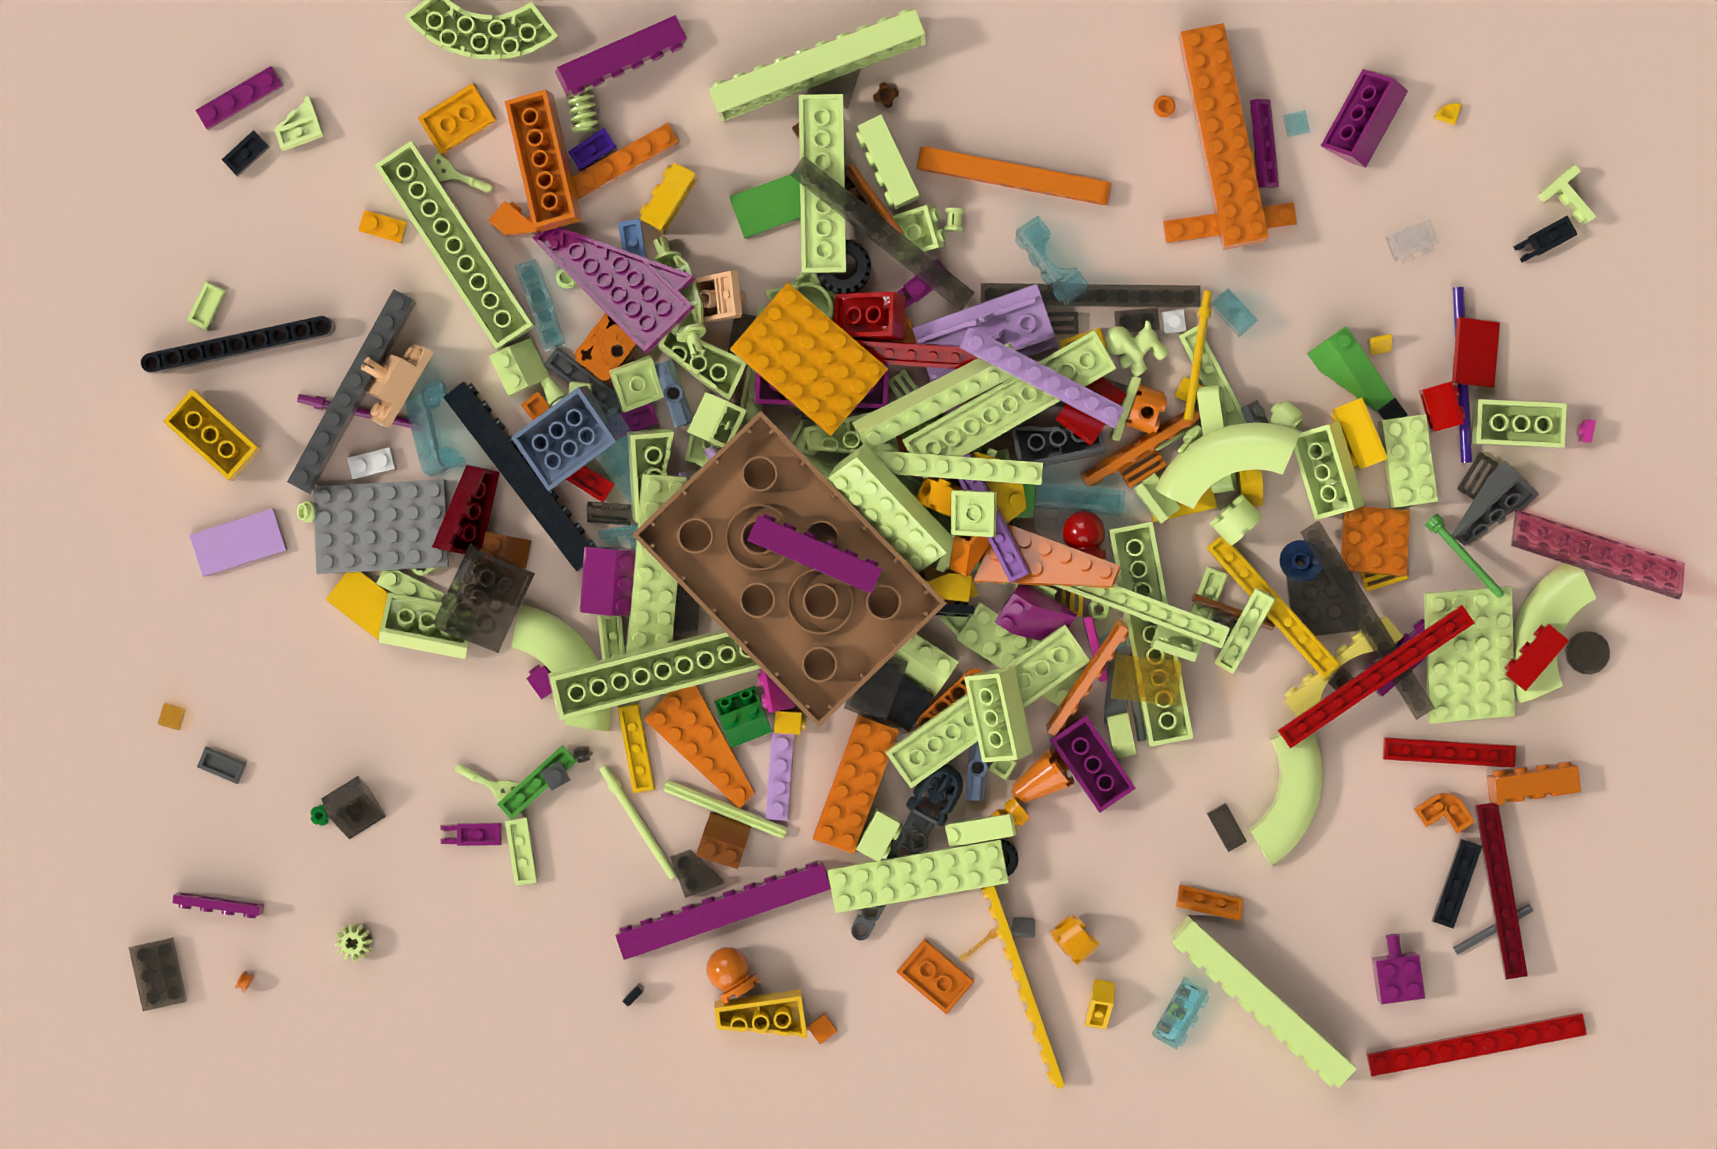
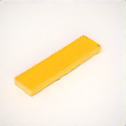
[617,703,655,794]

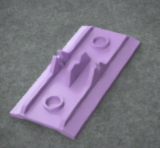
[912,284,1058,382]

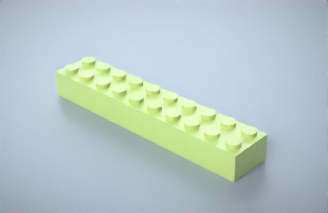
[708,9,926,122]
[375,141,536,351]
[1107,522,1194,747]
[548,629,761,720]
[1171,916,1357,1088]

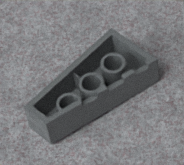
[1010,426,1106,467]

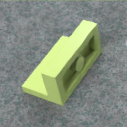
[1133,473,1180,524]

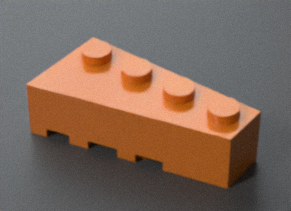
[1486,761,1581,805]

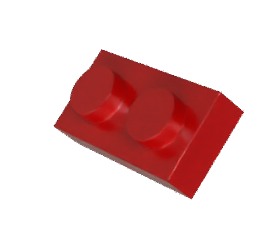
[566,465,615,503]

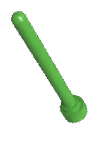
[1425,514,1504,598]

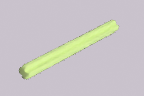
[664,780,787,838]

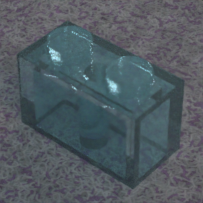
[1210,288,1258,337]

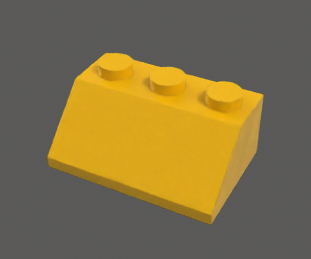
[639,162,698,234]
[1330,397,1388,470]

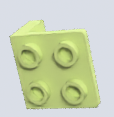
[1150,625,1199,662]

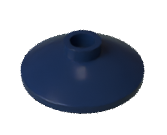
[1279,540,1324,582]

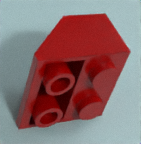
[1419,381,1466,433]

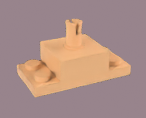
[679,271,746,327]
[361,344,434,428]

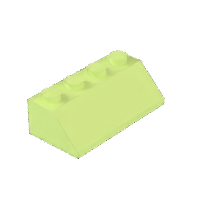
[379,592,475,659]
[886,634,959,697]
[964,667,1033,762]

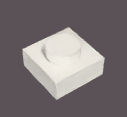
[1161,309,1186,334]

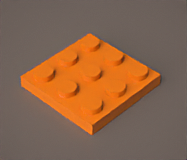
[1340,507,1410,576]

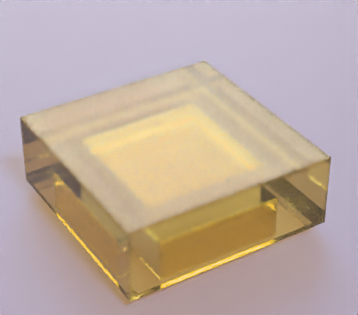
[158,703,186,731]

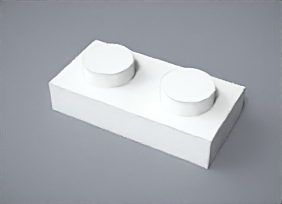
[347,447,396,479]

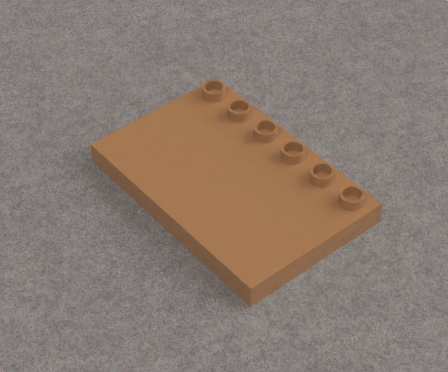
[632,411,947,728]

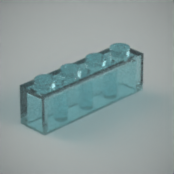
[1034,482,1125,516]

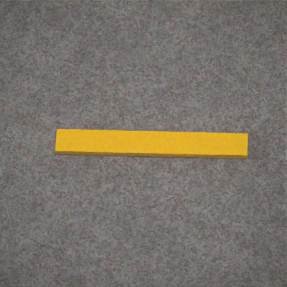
[1206,536,1341,679]

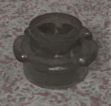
[573,746,593,763]

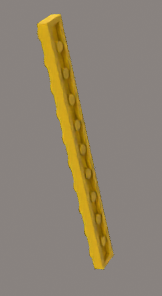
[981,886,1065,1089]

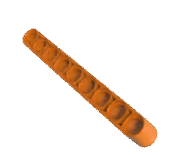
[916,146,1112,205]

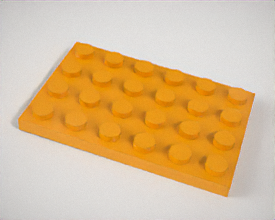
[730,282,888,436]

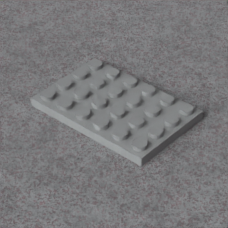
[313,479,449,574]

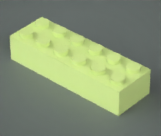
[827,444,954,573]

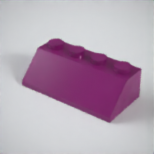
[1321,69,1408,168]

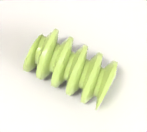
[566,86,598,133]

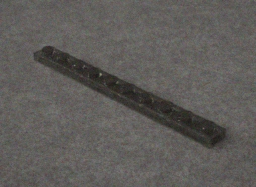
[790,156,975,310]
[980,283,1200,308]
[1299,520,1435,720]

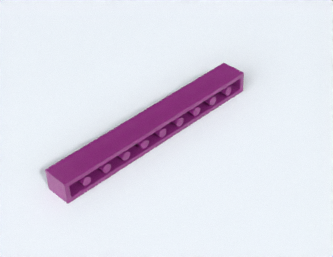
[615,860,831,960]

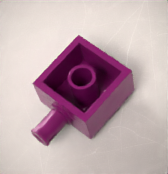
[1372,934,1425,1005]

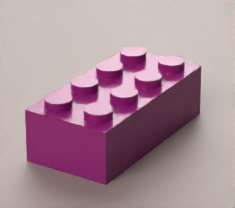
[1049,714,1136,813]

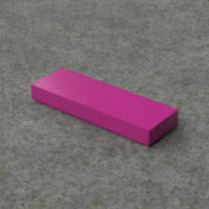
[1082,616,1108,682]

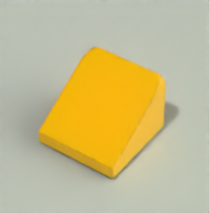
[1367,334,1393,355]

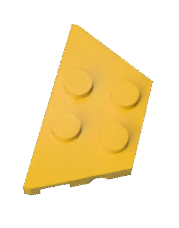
[973,452,1027,523]

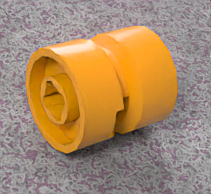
[990,797,1031,838]

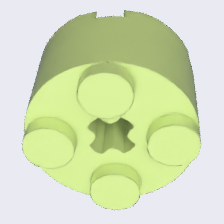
[1209,494,1262,546]

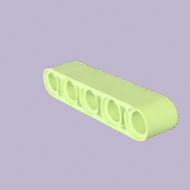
[1197,385,1237,493]

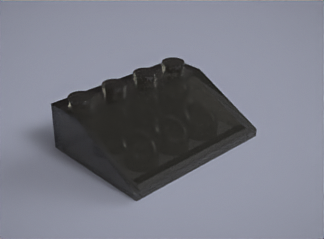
[433,543,535,653]

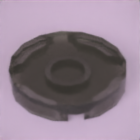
[1565,631,1610,675]

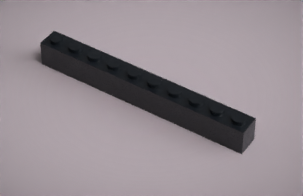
[443,381,597,572]

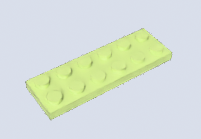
[956,603,1084,706]

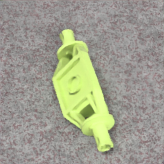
[653,237,706,357]

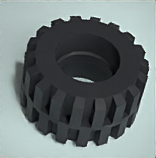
[817,239,871,294]

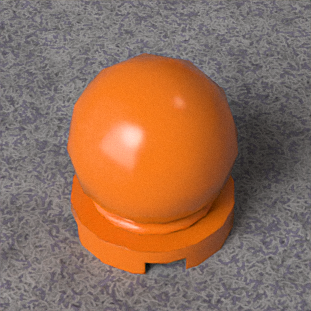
[706,947,760,1004]

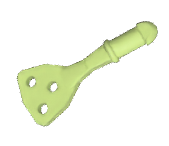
[429,154,493,193]
[455,764,519,802]

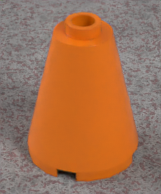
[1011,747,1074,803]

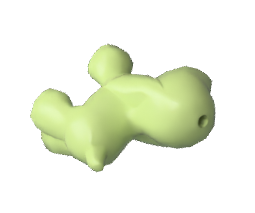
[1105,321,1169,377]

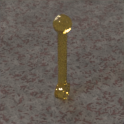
[959,930,997,962]

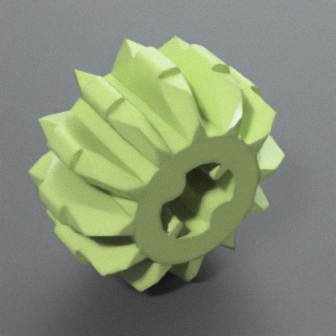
[334,923,373,961]

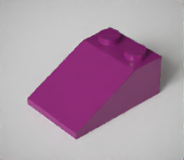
[994,584,1077,641]

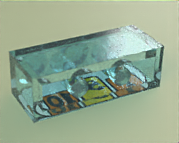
[1152,977,1209,1050]

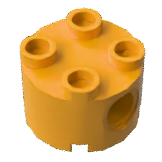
[916,477,963,517]
[1049,914,1100,966]

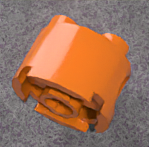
[1125,384,1168,434]

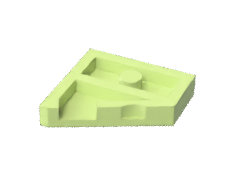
[274,96,324,151]

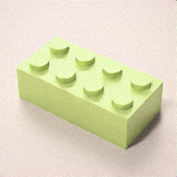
[855,115,919,211]
[1471,399,1567,448]
[1378,414,1438,508]
[1294,421,1365,520]

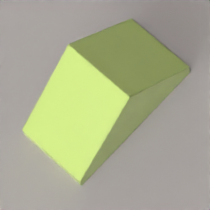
[1107,712,1137,759]

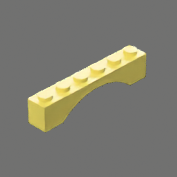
[1283,616,1403,717]

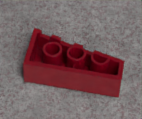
[432,464,500,557]

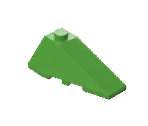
[1307,326,1394,411]

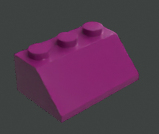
[580,547,635,616]

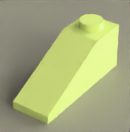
[945,814,1016,846]

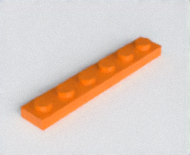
[572,123,679,200]
[1163,202,1297,243]
[1080,409,1200,487]
[1046,619,1129,737]

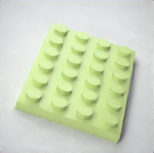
[1424,585,1515,724]

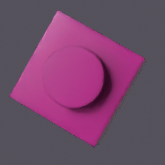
[1576,419,1596,443]

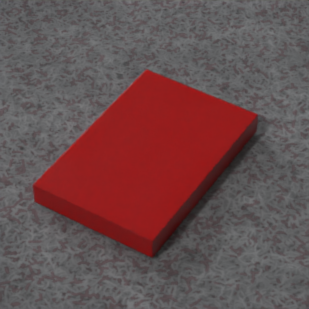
[1452,317,1500,388]
[1056,377,1127,446]

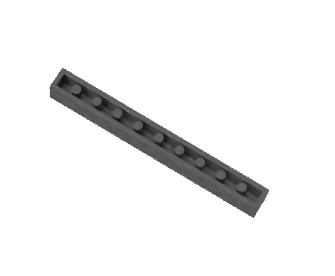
[287,289,416,494]

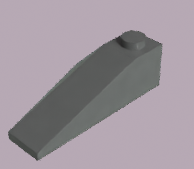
[1452,461,1539,546]

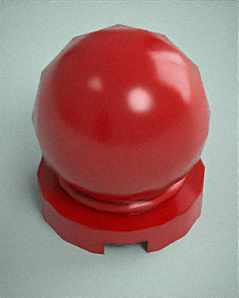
[1062,510,1106,559]

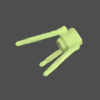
[1155,424,1203,453]

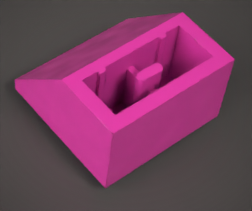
[758,669,796,713]

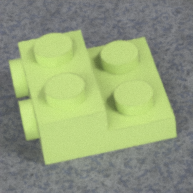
[890,205,946,260]

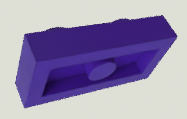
[568,128,617,171]

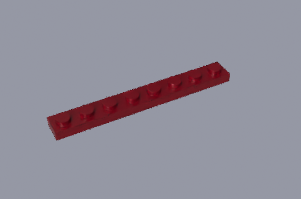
[1475,802,1528,980]

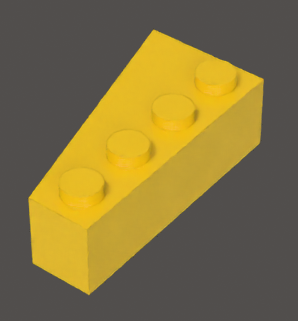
[714,989,807,1038]

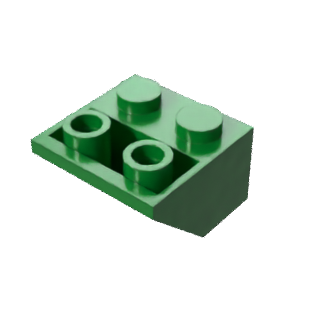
[714,685,772,748]

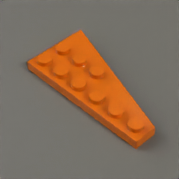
[644,685,755,809]

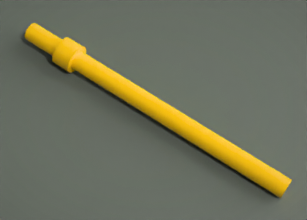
[1184,290,1212,421]

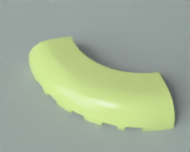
[404,0,558,60]
[1155,422,1301,509]
[1513,558,1597,703]
[511,604,611,731]
[1248,732,1323,866]

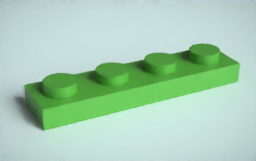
[497,745,577,820]

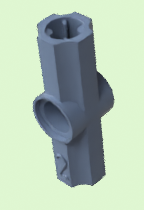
[655,359,692,428]
[966,741,988,801]

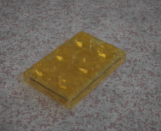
[1110,654,1182,706]

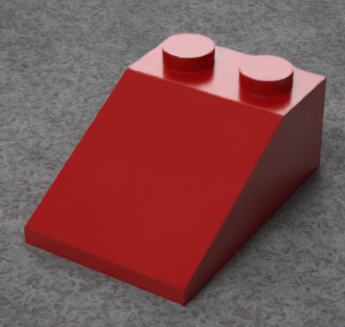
[834,291,906,340]

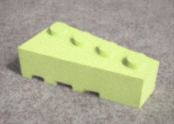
[658,330,748,403]
[627,429,674,523]

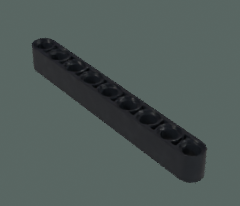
[141,316,335,374]

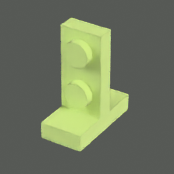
[1537,165,1596,224]

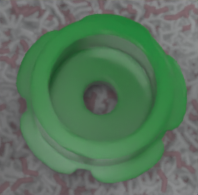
[310,804,332,826]

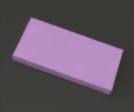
[189,508,287,577]

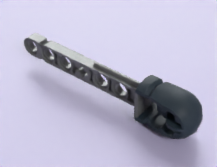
[851,764,963,941]

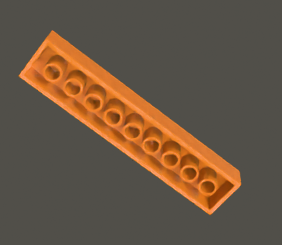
[1179,23,1269,250]

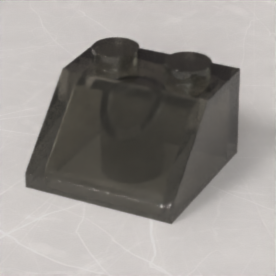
[321,776,386,839]

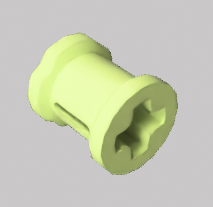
[944,208,965,232]

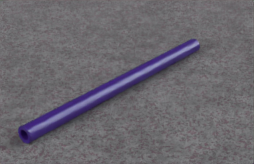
[1453,287,1472,463]

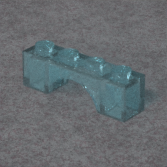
[1015,216,1089,305]
[515,259,566,351]

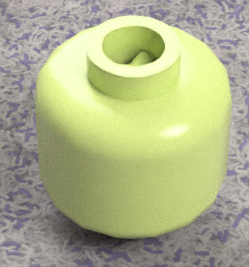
[1270,401,1303,430]

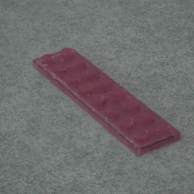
[1511,510,1685,600]

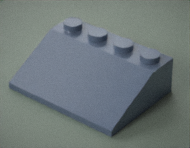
[511,385,617,491]

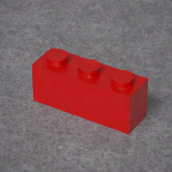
[1504,623,1569,691]

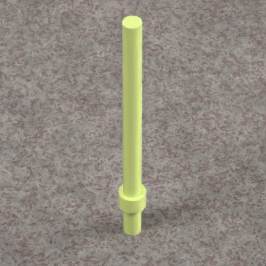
[599,765,677,880]

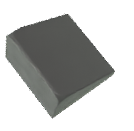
[1012,917,1035,938]

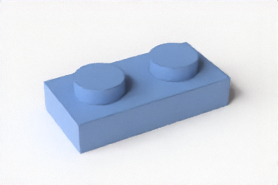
[618,219,647,258]

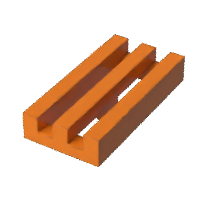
[1119,450,1167,488]

